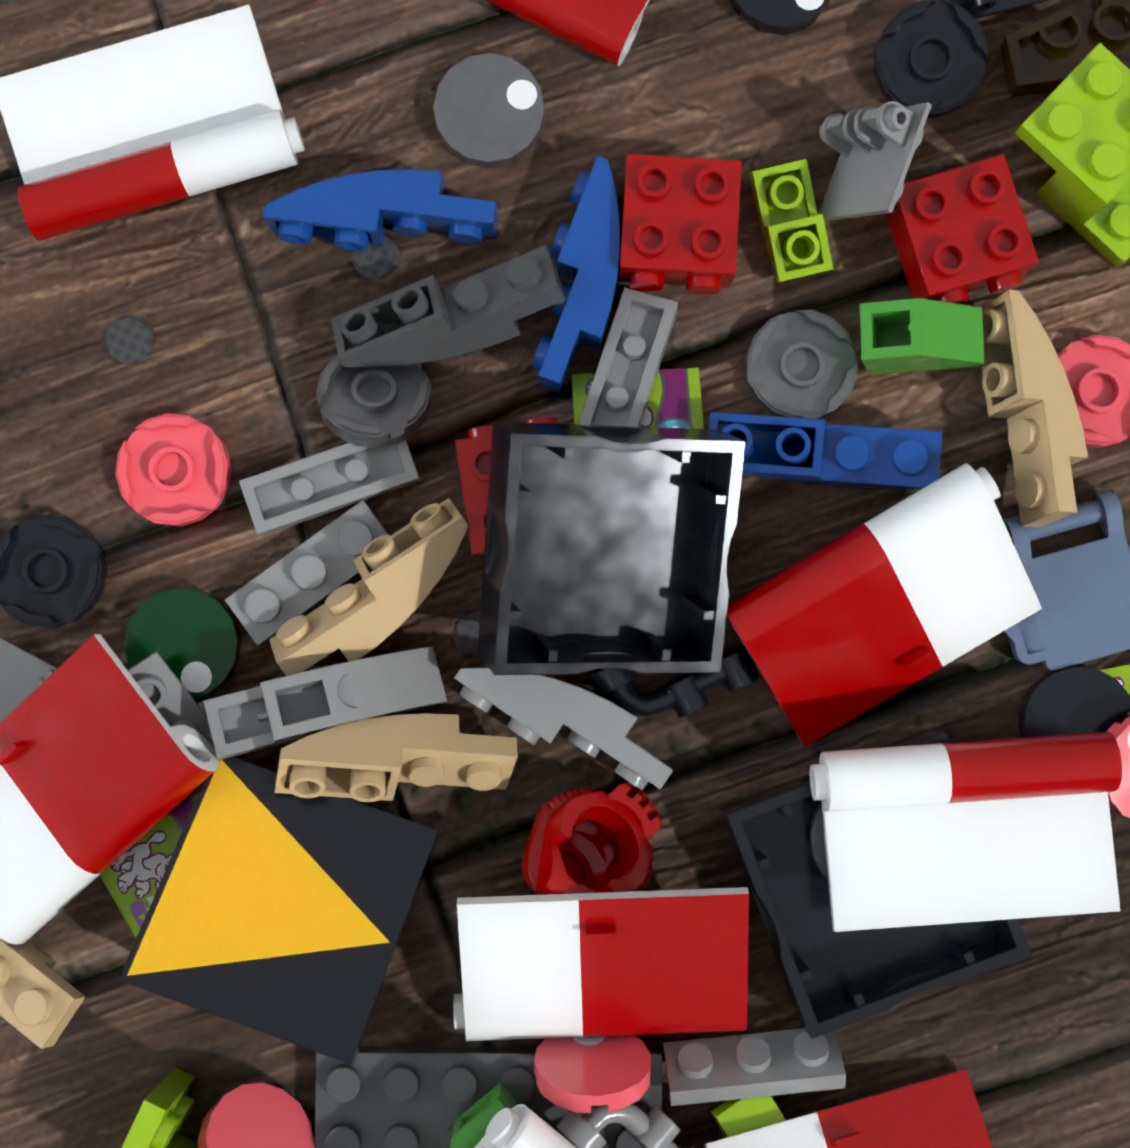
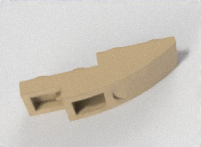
[982,289,1088,528]
[269,498,468,676]
[275,713,518,802]
[0,939,86,1049]

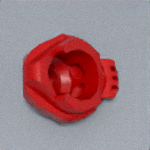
[522,783,662,895]

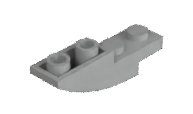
[203,646,447,760]
[454,668,673,790]

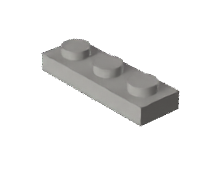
[578,287,678,427]
[239,439,421,536]
[225,500,389,646]
[663,1028,846,1106]

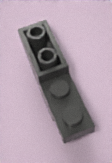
[331,245,566,368]

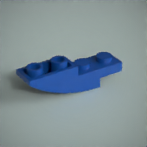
[532,156,620,393]
[263,169,498,252]
[709,412,943,490]

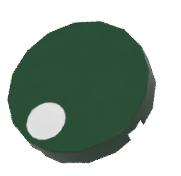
[124,588,242,699]

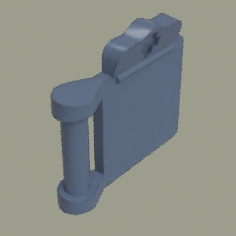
[1001,489,1130,670]

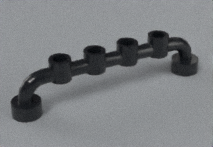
[587,646,759,718]

